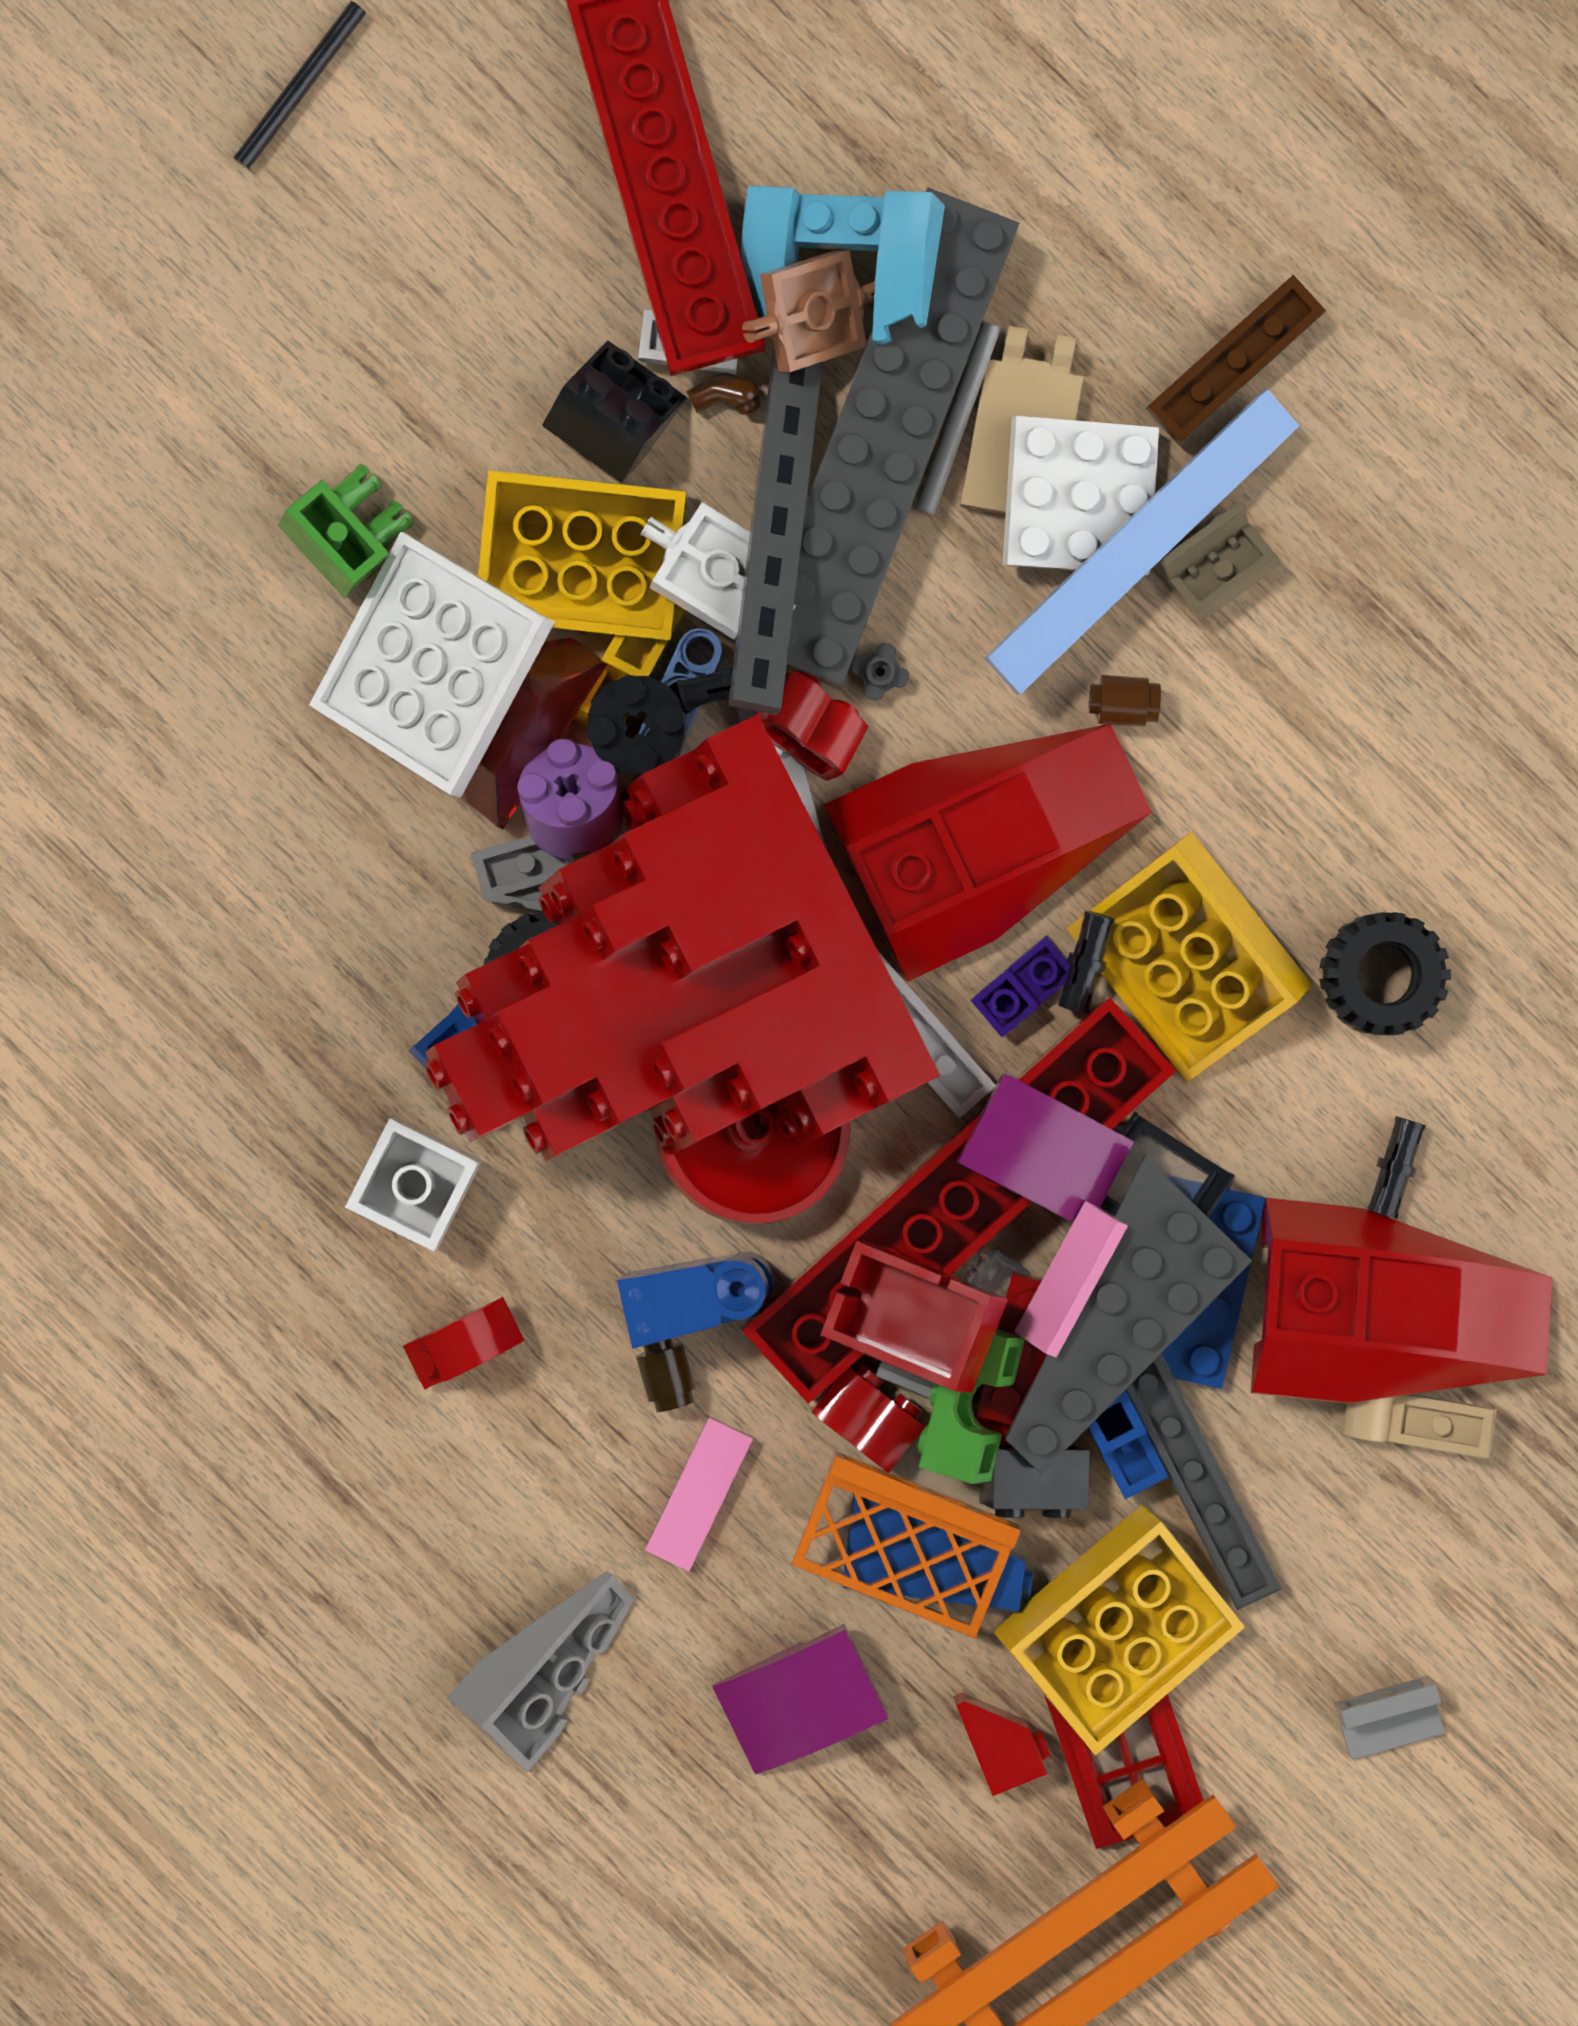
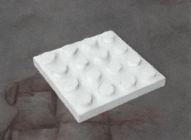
[309,532,555,798]

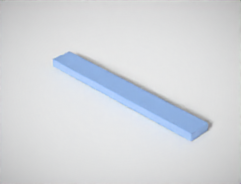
[984,389,1299,695]

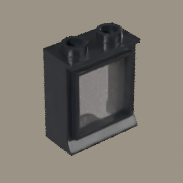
[1100,1112,1235,1219]

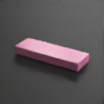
[1014,1201,1128,1358]
[645,1416,753,1571]

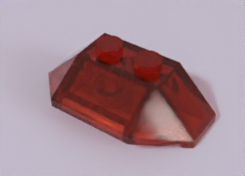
[465,637,608,829]

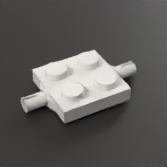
[640,502,796,640]

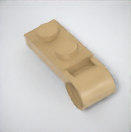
[1342,1395,1497,1459]

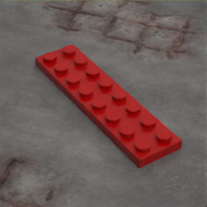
[566,0,766,376]

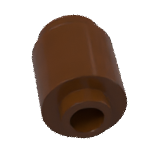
[1088,675,1161,727]

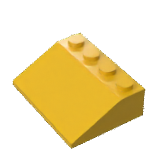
[478,470,688,640]
[1066,831,1313,1082]
[993,1504,1245,1755]

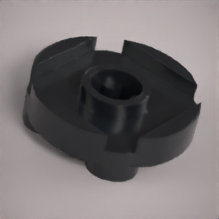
[587,675,687,774]

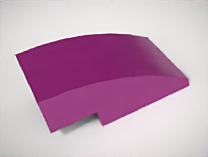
[957,1073,1134,1222]
[712,1624,889,1775]

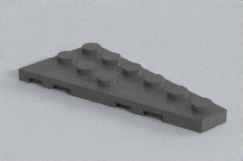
[1005,1155,1252,1474]

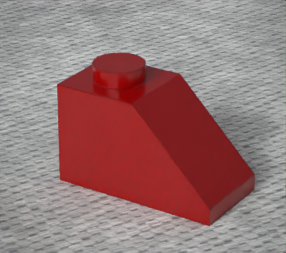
[953,1693,1051,1796]

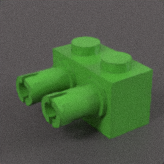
[278,464,414,599]

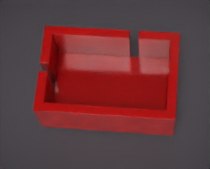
[820,1241,1008,1393]

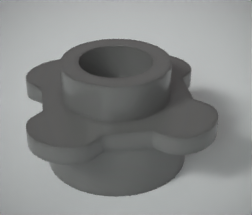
[851,643,909,701]

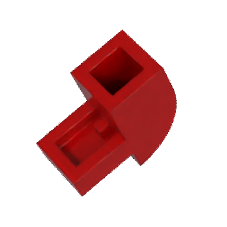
[403,1297,525,1390]

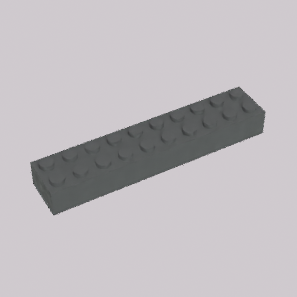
[786,187,1020,690]

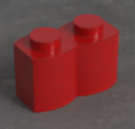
[757,670,869,781]
[811,1363,925,1473]

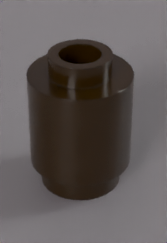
[636,1339,696,1412]

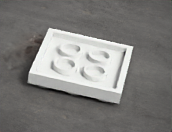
[1002,416,1159,576]

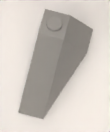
[447,1571,634,1772]

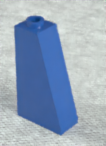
[843,1495,1033,1611]

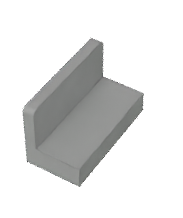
[1334,1676,1444,1759]

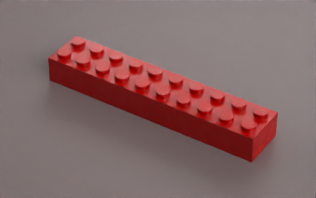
[742,997,1176,1404]

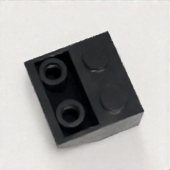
[542,340,687,483]

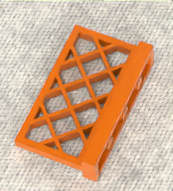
[791,1451,1021,1639]

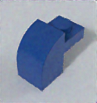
[1087,1390,1169,1499]

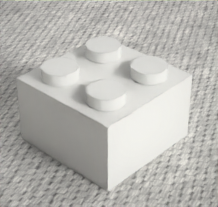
[345,1117,483,1251]

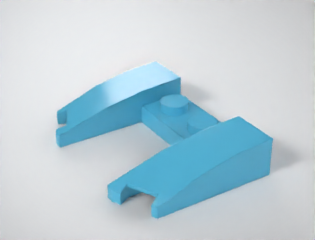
[740,186,945,344]

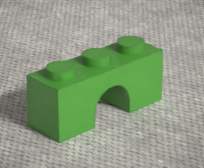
[918,1329,1025,1484]

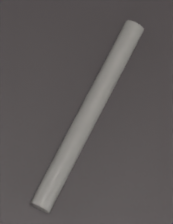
[916,321,1001,515]

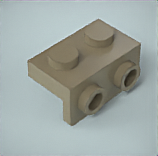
[1160,504,1280,623]

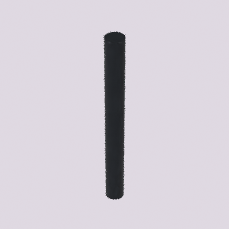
[233,1,366,170]

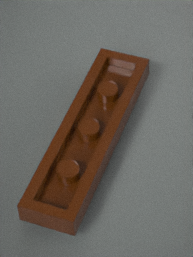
[1146,274,1326,445]

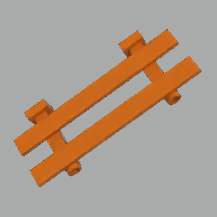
[890,1778,1279,2026]

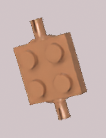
[742,250,875,372]

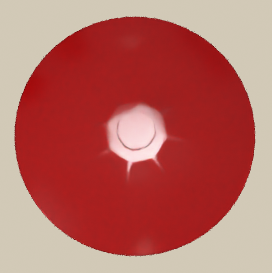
[655,1103,850,1225]

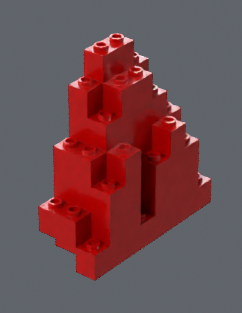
[424,714,940,1161]

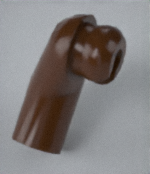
[686,373,762,415]

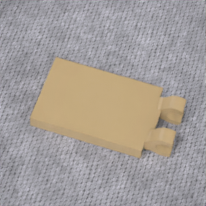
[960,326,1084,514]

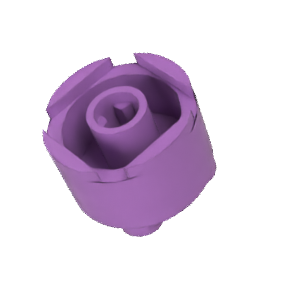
[517,739,623,858]

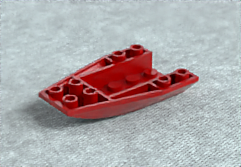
[823,724,1152,982]
[1250,1198,1552,1404]

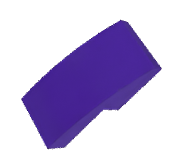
[970,935,1070,1037]

